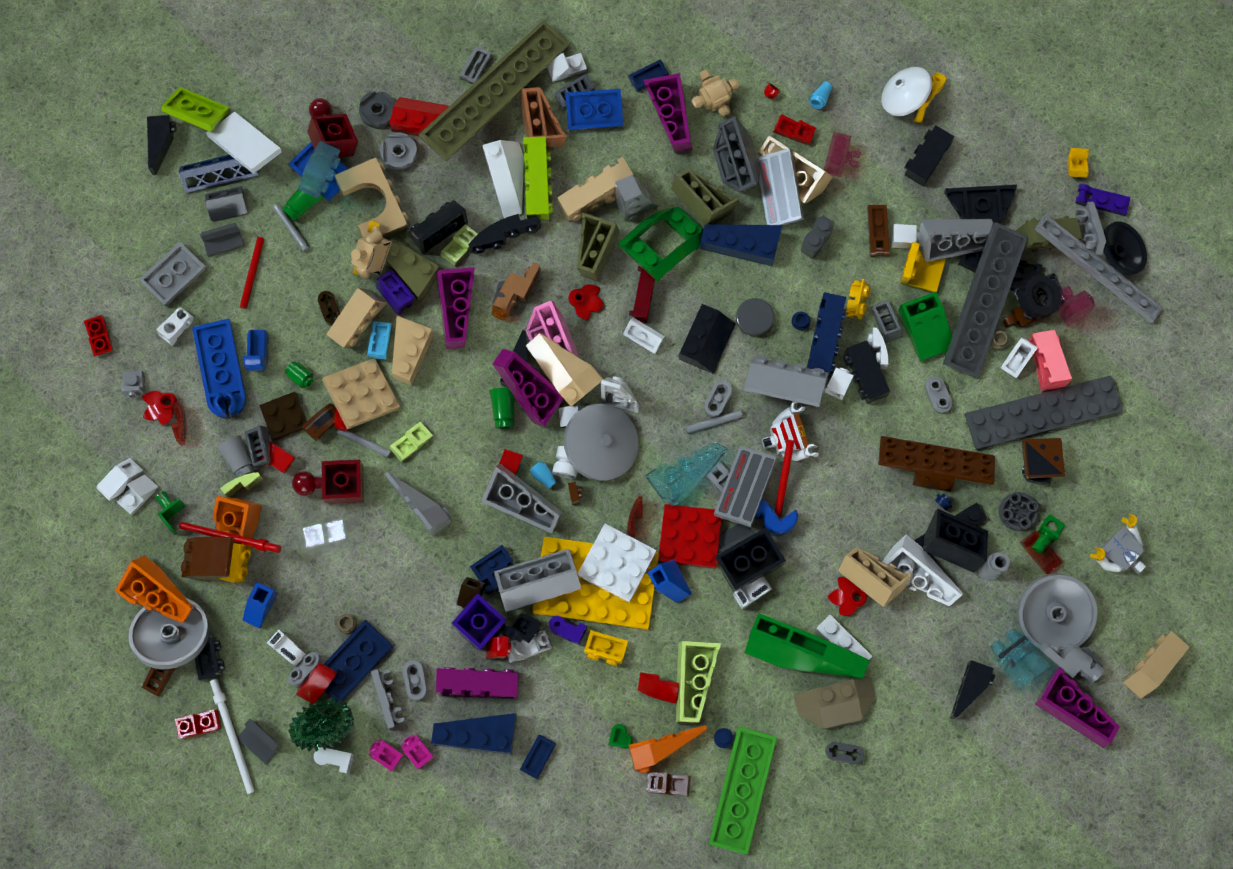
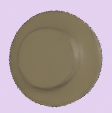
[990,330,1009,349]
[336,614,356,634]

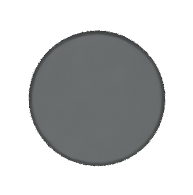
[736,298,774,336]
[999,492,1039,531]

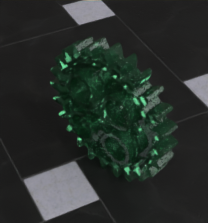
[289,698,354,752]

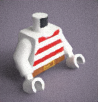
[762,402,819,461]

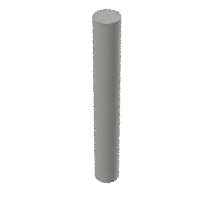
[273,204,309,252]
[686,410,743,434]
[337,430,392,458]

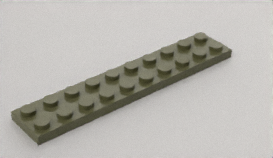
[419,20,570,162]

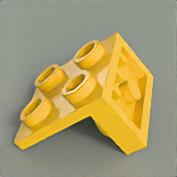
[900,242,946,293]

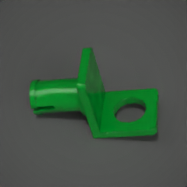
[155,491,186,535]
[1031,514,1065,554]

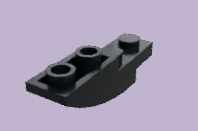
[468,214,541,254]

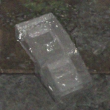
[303,520,348,547]

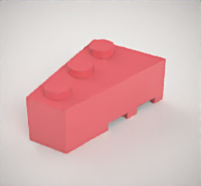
[1029,330,1072,393]

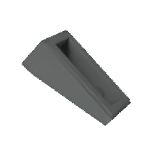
[554,74,595,109]
[871,300,903,343]
[245,426,271,468]

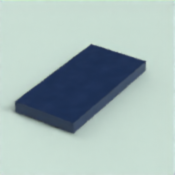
[323,620,394,705]

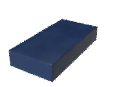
[628,59,669,92]
[520,735,556,779]

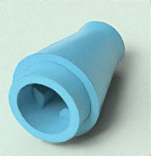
[809,82,833,109]
[529,460,557,489]

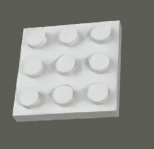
[577,524,657,603]

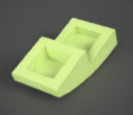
[441,224,478,266]
[389,421,433,463]
[220,472,263,497]

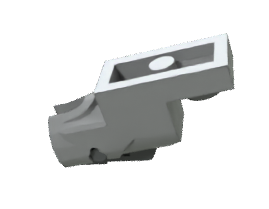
[1039,643,1104,683]

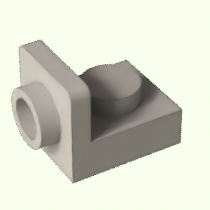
[121,370,145,398]

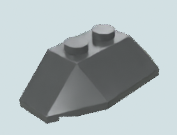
[713,116,761,192]

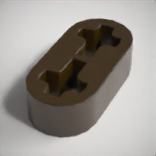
[318,291,340,326]

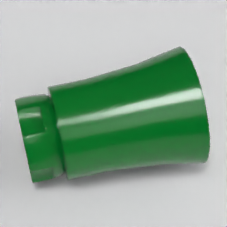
[282,179,324,221]
[489,388,515,429]

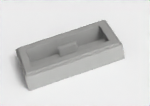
[459,46,492,85]

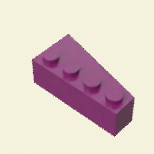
[643,73,693,153]

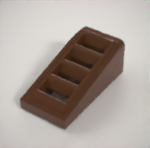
[142,667,176,697]

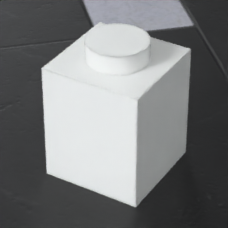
[891,224,920,249]
[825,368,854,400]

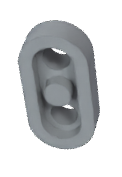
[925,377,952,414]
[704,380,732,417]
[288,652,323,688]
[403,661,427,701]

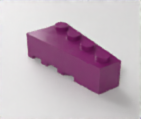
[437,267,475,349]
[492,349,564,427]
[435,667,519,699]
[1035,667,1120,748]

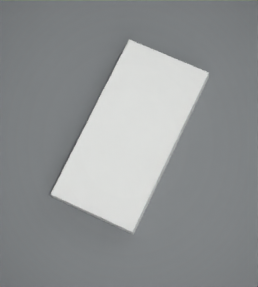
[206,112,282,174]

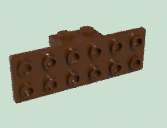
[878,436,995,492]

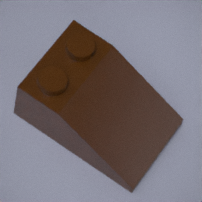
[181,537,234,581]

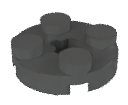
[359,91,395,129]

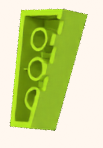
[523,136,553,220]

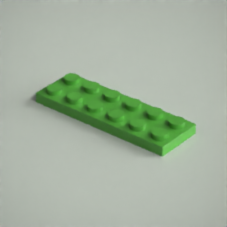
[708,726,777,855]

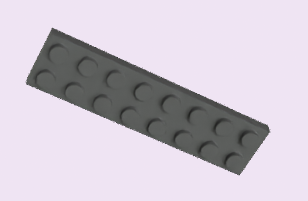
[943,222,1028,378]
[964,375,1123,450]

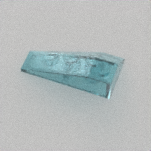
[645,442,728,506]

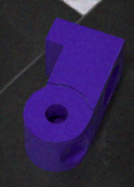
[549,616,587,645]

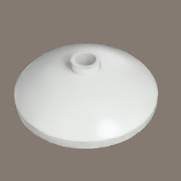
[881,67,932,116]

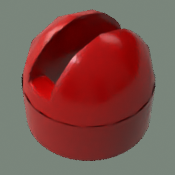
[764,83,780,99]

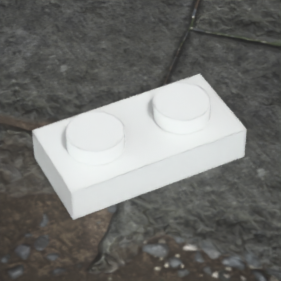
[623,317,665,354]

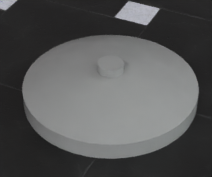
[564,404,638,481]
[1017,574,1097,653]
[128,598,209,669]

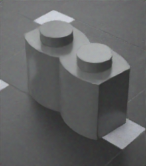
[801,215,834,259]

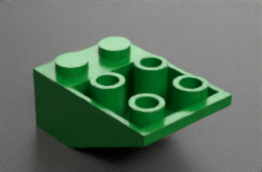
[898,292,952,362]

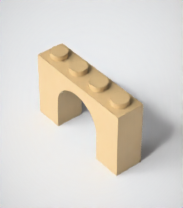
[335,158,409,238]

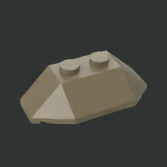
[794,677,875,729]

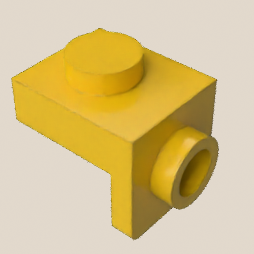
[1067,148,1089,178]

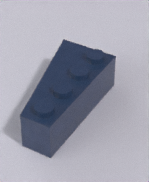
[700,225,782,266]
[807,292,846,377]
[431,713,517,755]

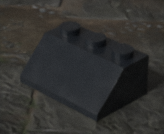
[408,200,468,254]
[679,304,736,374]
[923,509,988,573]
[715,527,786,593]

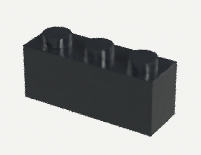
[904,125,955,187]
[843,340,890,404]

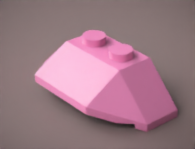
[526,300,578,357]

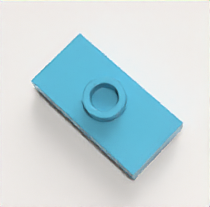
[367,321,392,360]

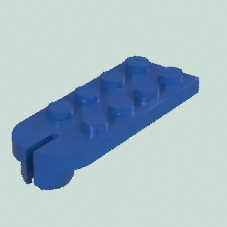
[192,319,246,418]

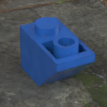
[647,560,692,603]
[242,582,278,629]

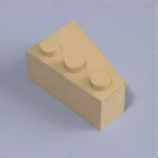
[326,288,387,348]
[838,547,913,607]
[1123,631,1189,699]

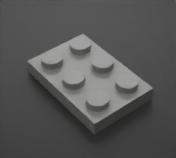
[139,242,207,307]

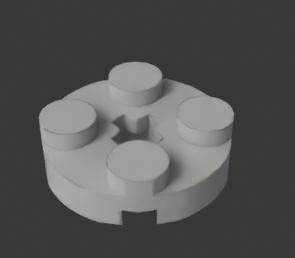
[380,132,417,170]

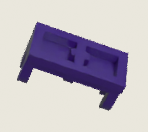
[376,269,415,316]

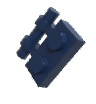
[470,545,513,594]

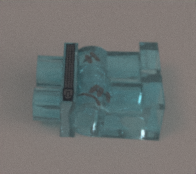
[990,628,1051,690]

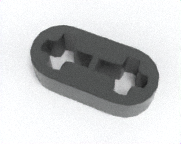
[825,742,864,764]

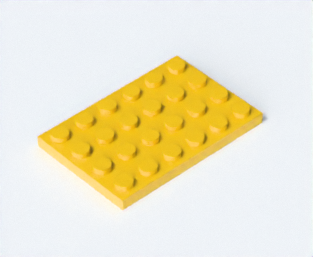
[532,537,659,630]

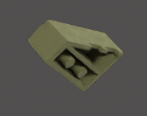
[671,168,739,226]
[577,213,620,282]
[1015,216,1082,252]
[385,238,440,303]

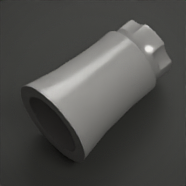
[217,435,255,478]
[977,552,1010,581]

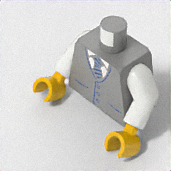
[1090,513,1146,574]

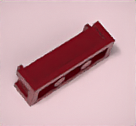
[629,266,655,323]

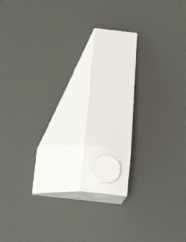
[482,140,524,218]
[601,377,639,413]
[882,535,963,606]

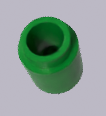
[285,361,314,388]

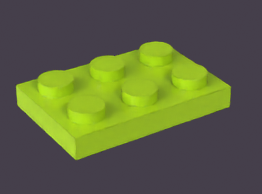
[161,87,229,132]

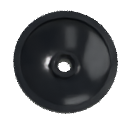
[1103,221,1147,275]

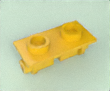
[846,279,870,321]

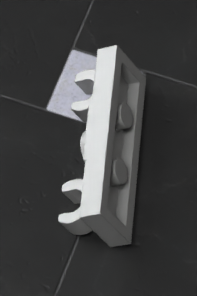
[1075,202,1106,255]
[371,669,405,730]

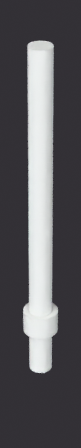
[210,679,255,794]

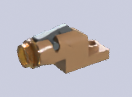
[491,262,541,321]

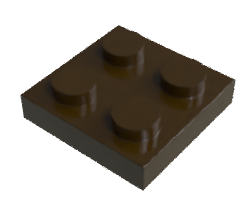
[259,391,307,441]

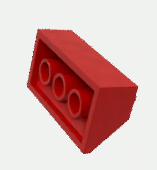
[390,97,449,136]

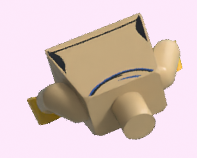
[351,220,392,279]

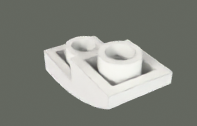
[867,327,889,369]

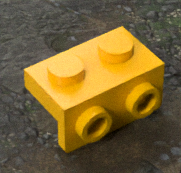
[217,542,251,583]
[584,630,628,666]

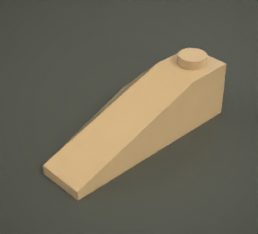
[759,136,833,204]
[526,333,603,407]

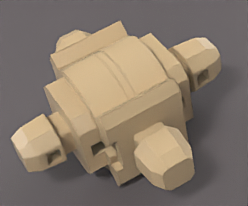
[690,69,740,118]

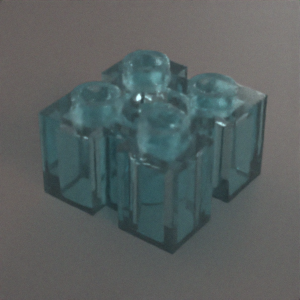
[298,141,341,198]

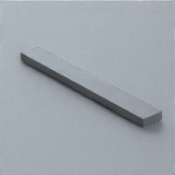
[1034,214,1162,323]

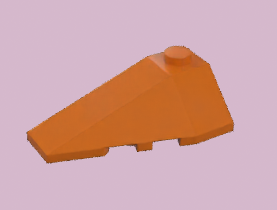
[213,496,262,538]
[115,555,193,623]
[629,725,707,774]

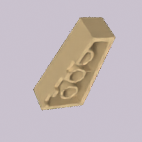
[557,156,634,222]

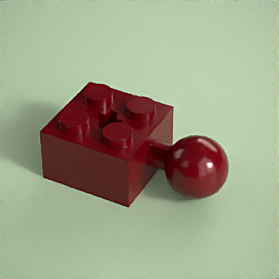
[307,98,358,160]
[292,459,364,504]

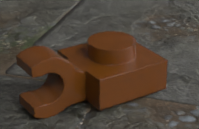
[1002,306,1038,328]

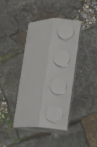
[744,356,829,407]
[494,549,581,612]

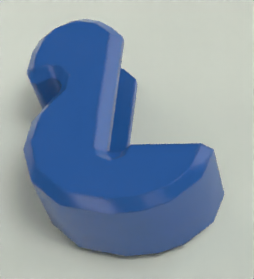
[243,330,269,371]
[755,499,798,536]

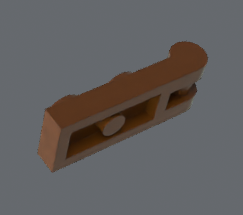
[867,205,890,257]

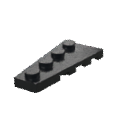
[958,251,1042,291]

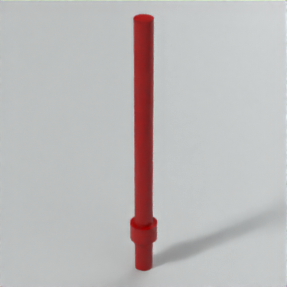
[179,522,282,553]

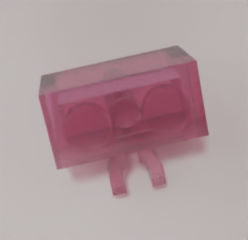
[824,132,861,177]
[1058,286,1095,327]

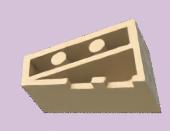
[392,316,434,386]

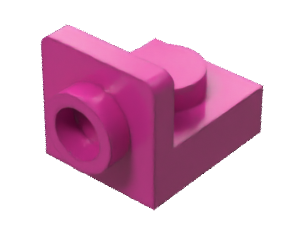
[400,734,433,769]
[368,739,403,772]

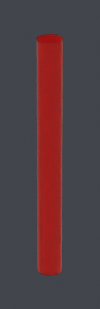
[240,237,265,309]
[775,439,795,517]

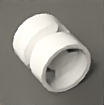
[552,446,578,479]

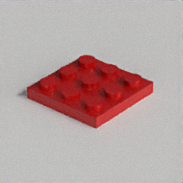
[658,504,722,569]

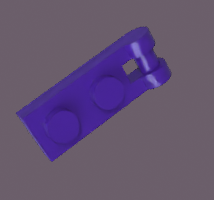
[1075,184,1130,216]

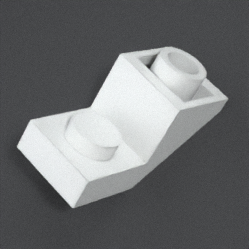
[96,458,143,501]
[507,630,552,663]

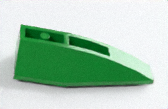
[744,613,870,679]

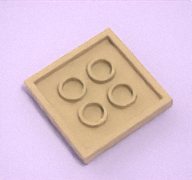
[322,358,400,429]

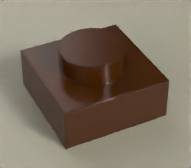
[568,482,583,505]

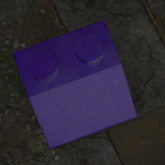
[451,593,506,650]

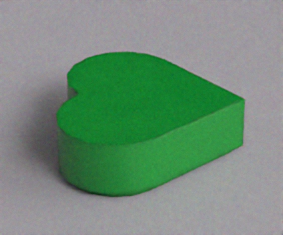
[608,724,632,749]

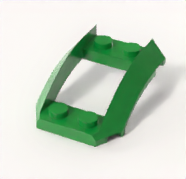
[618,207,703,282]

